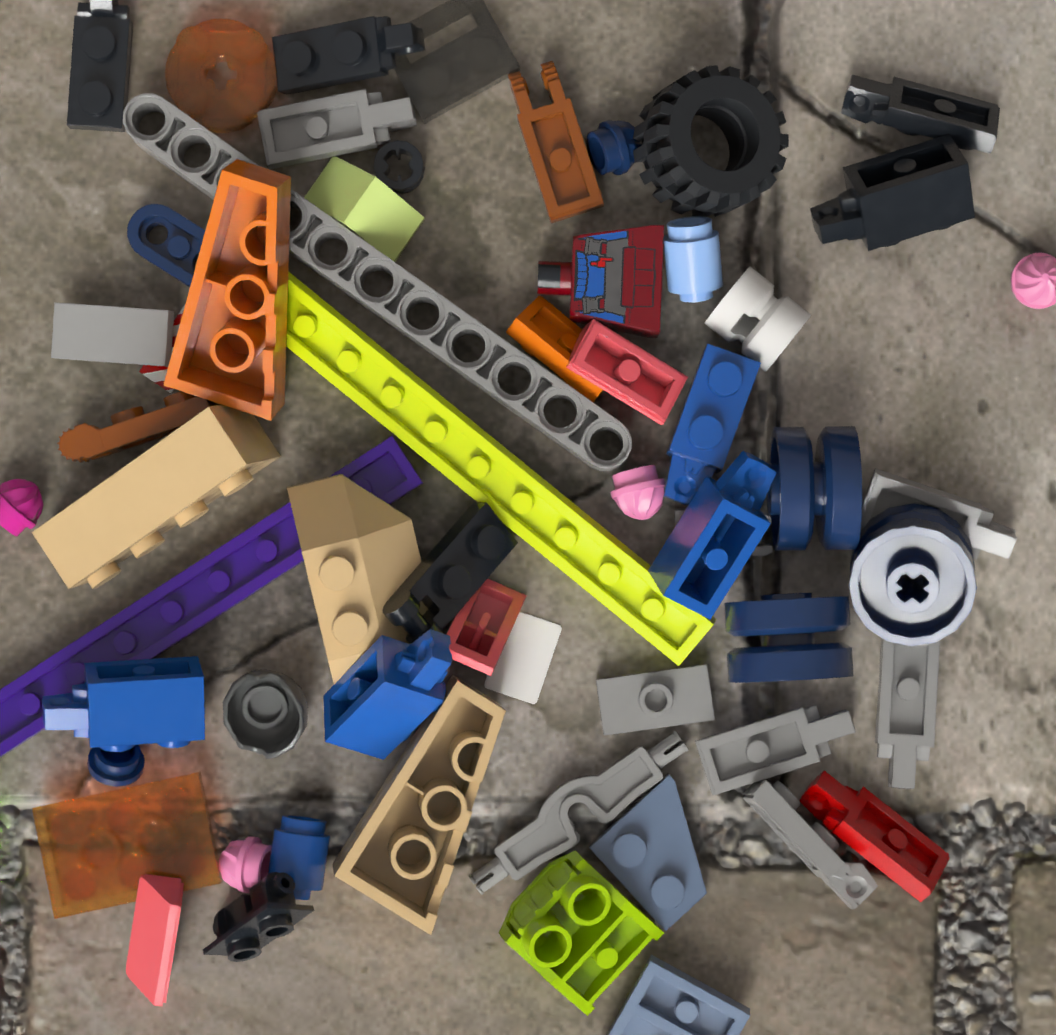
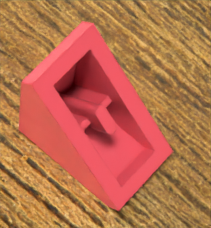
[447,579,527,676]

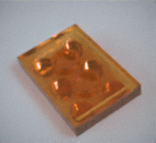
[32,771,223,919]

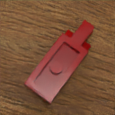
[799,770,950,902]

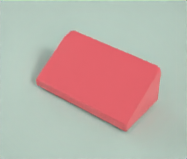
[566,319,688,425]
[126,874,184,1007]

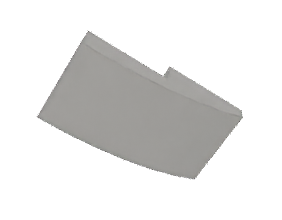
[51,302,174,367]

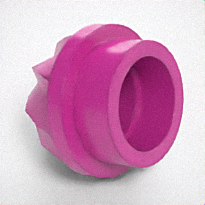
[0,479,43,537]

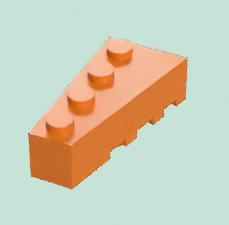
[163,159,291,421]

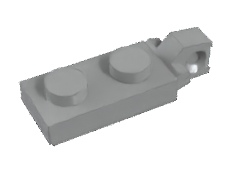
[257,89,417,169]
[861,468,1017,559]
[875,638,940,789]
[695,705,856,795]
[743,780,878,909]

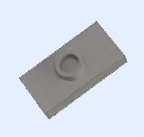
[596,664,715,736]

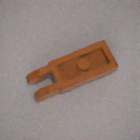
[508,60,604,224]
[57,391,216,463]

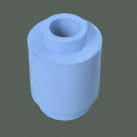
[663,216,723,302]

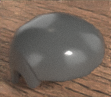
[223,669,308,759]

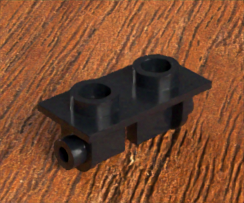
[203,872,314,962]

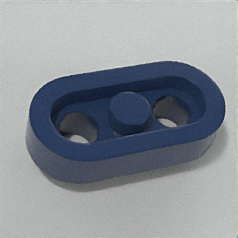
[127,204,205,288]

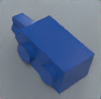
[664,344,761,505]
[648,451,777,620]
[323,629,452,760]
[42,656,205,752]

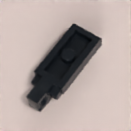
[67,0,133,132]
[272,16,425,95]
[841,75,1000,154]

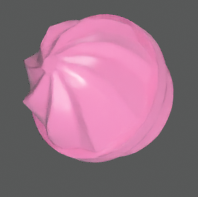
[1011,253,1056,309]
[610,465,666,520]
[219,836,272,893]

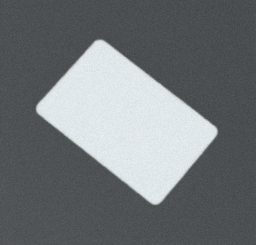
[484,612,562,704]

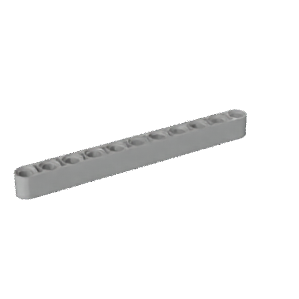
[123,93,632,472]

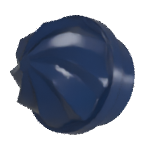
[587,120,642,175]

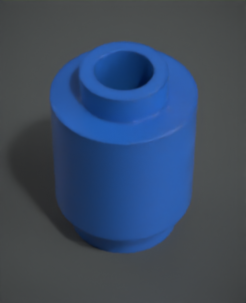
[268,815,330,900]

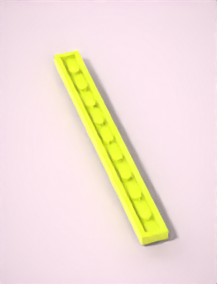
[286,271,717,666]

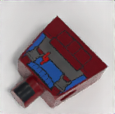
[537,225,664,338]

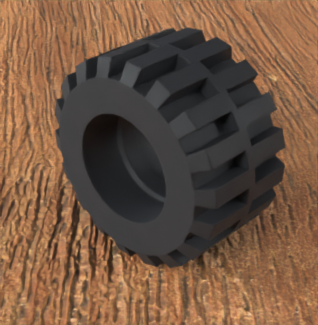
[633,65,789,217]

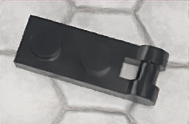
[382,502,518,644]

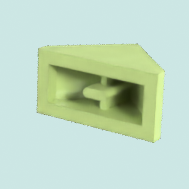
[304,156,425,262]

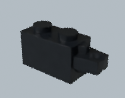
[810,134,975,251]

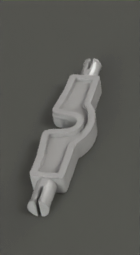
[468,731,689,895]

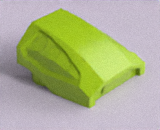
[499,850,664,1016]

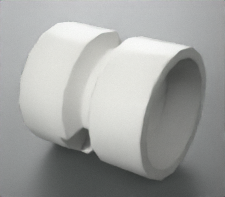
[704,267,811,372]

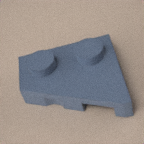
[589,774,707,931]
[606,955,750,1035]

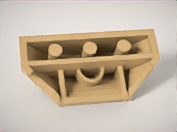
[287,474,428,684]

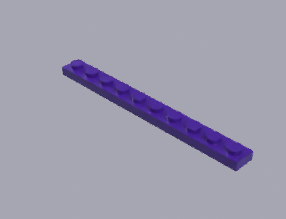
[0,436,423,758]

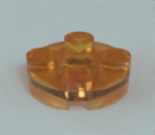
[165,19,278,133]

